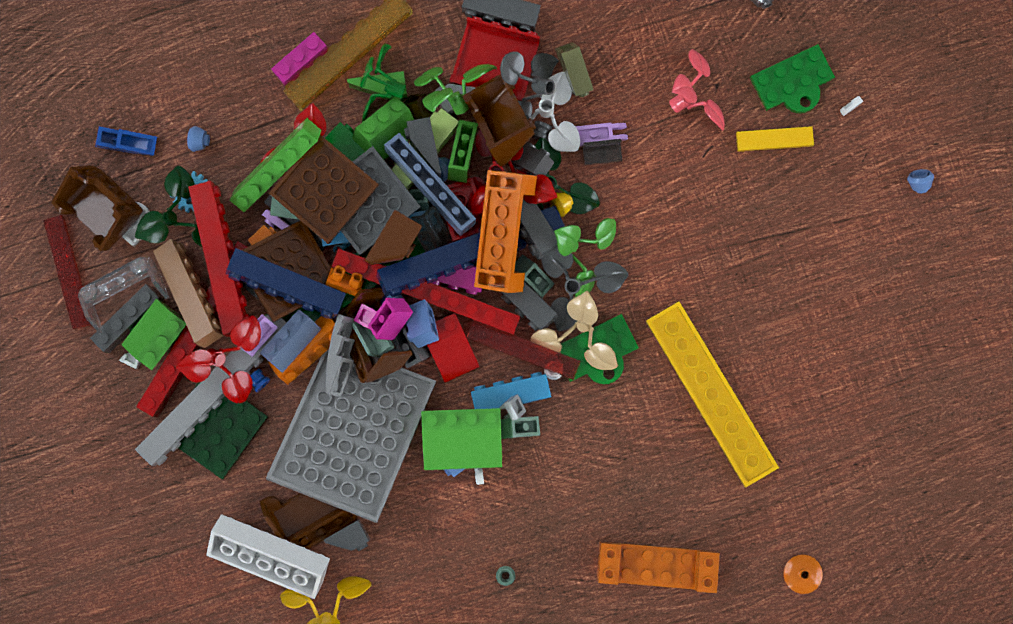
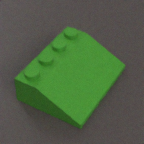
[421,408,502,470]

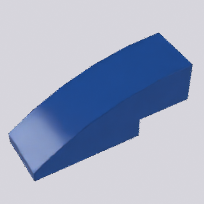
[95,126,157,156]

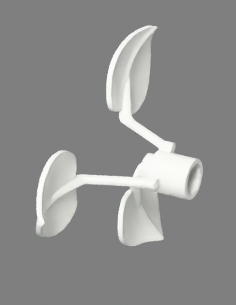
[529,71,580,152]

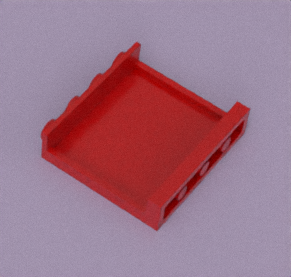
[449,16,540,102]

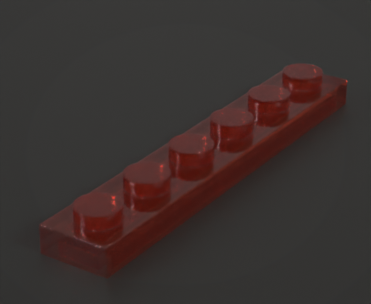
[43,215,93,330]
[466,320,581,380]

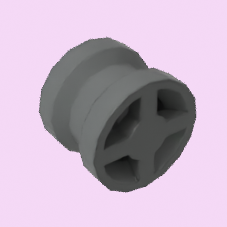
[532,121,553,141]

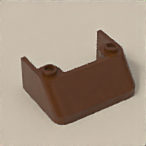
[365,210,422,265]
[342,288,412,383]

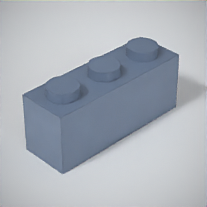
[260,309,321,373]

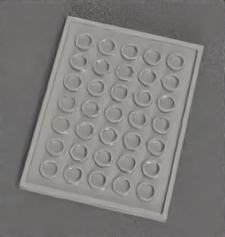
[266,350,436,523]

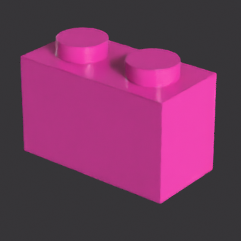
[368,298,413,340]

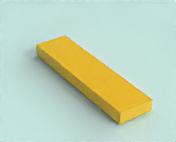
[736,126,814,152]

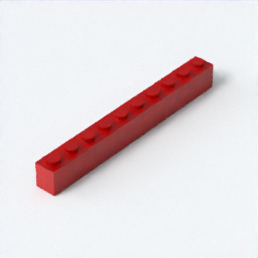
[136,241,247,418]
[332,248,520,335]

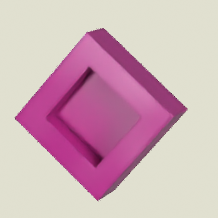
[354,304,377,329]

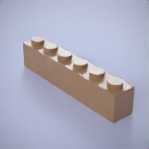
[153,239,224,348]

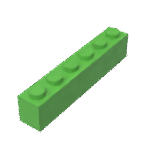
[229,118,322,212]

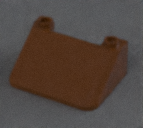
[259,493,357,549]

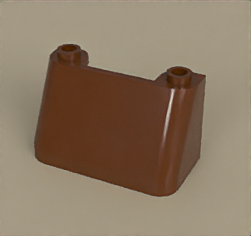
[462,74,536,167]
[51,166,143,251]

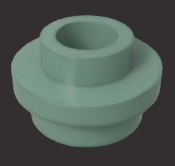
[496,566,515,586]

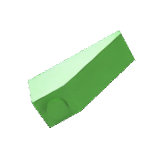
[347,71,408,101]

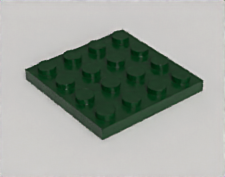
[178,382,269,480]

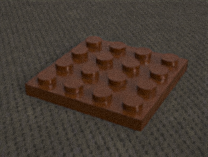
[269,135,379,244]
[242,221,335,323]

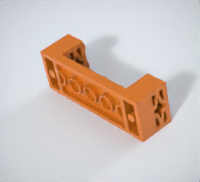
[474,170,537,293]
[597,541,720,593]

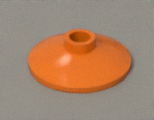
[783,555,823,594]

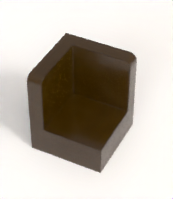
[404,93,433,120]

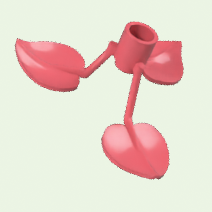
[669,49,725,131]

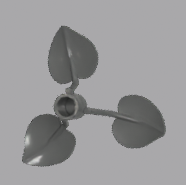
[500,51,559,119]
[541,249,629,331]

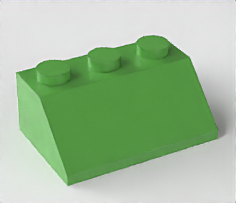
[352,97,414,160]
[121,298,186,370]

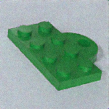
[750,44,835,114]
[557,314,639,385]

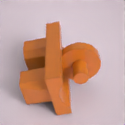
[325,265,364,296]

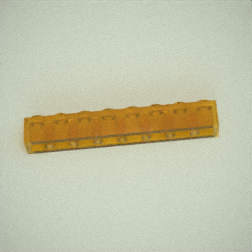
[283,0,413,112]

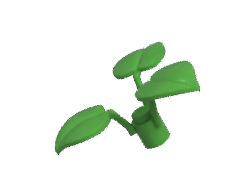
[414,64,497,115]
[554,218,616,297]

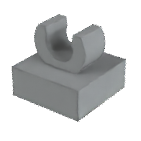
[500,394,526,421]

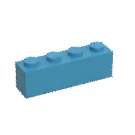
[471,372,551,409]

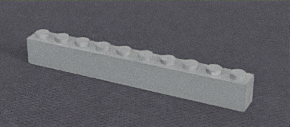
[135,315,287,466]

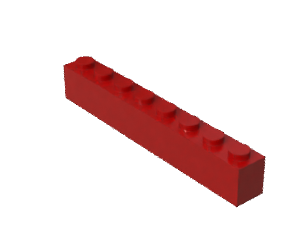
[188,181,250,337]

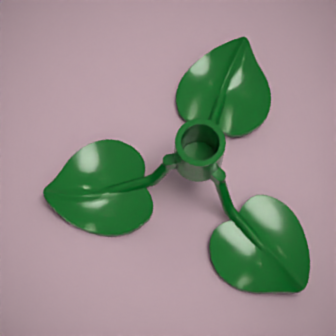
[360,43,406,122]

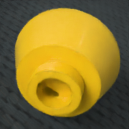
[549,192,573,217]

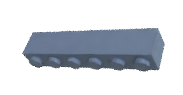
[384,133,476,236]

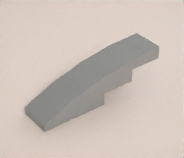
[326,314,355,397]

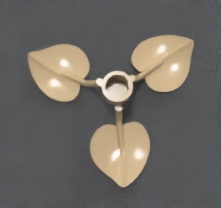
[531,291,618,370]

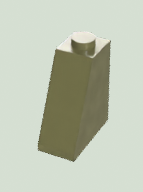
[555,42,594,97]

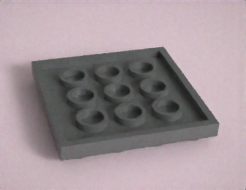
[341,146,421,255]

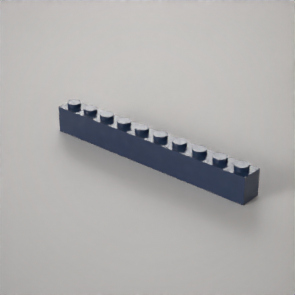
[376,206,565,297]

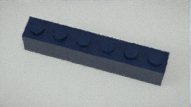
[225,248,346,319]

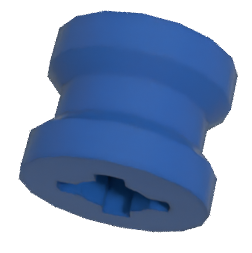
[250,368,270,393]

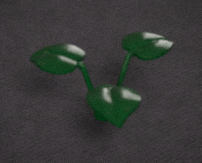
[535,138,600,214]
[135,165,202,247]

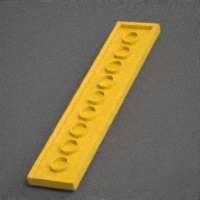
[646,302,779,487]

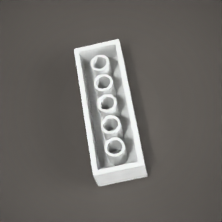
[206,514,330,599]

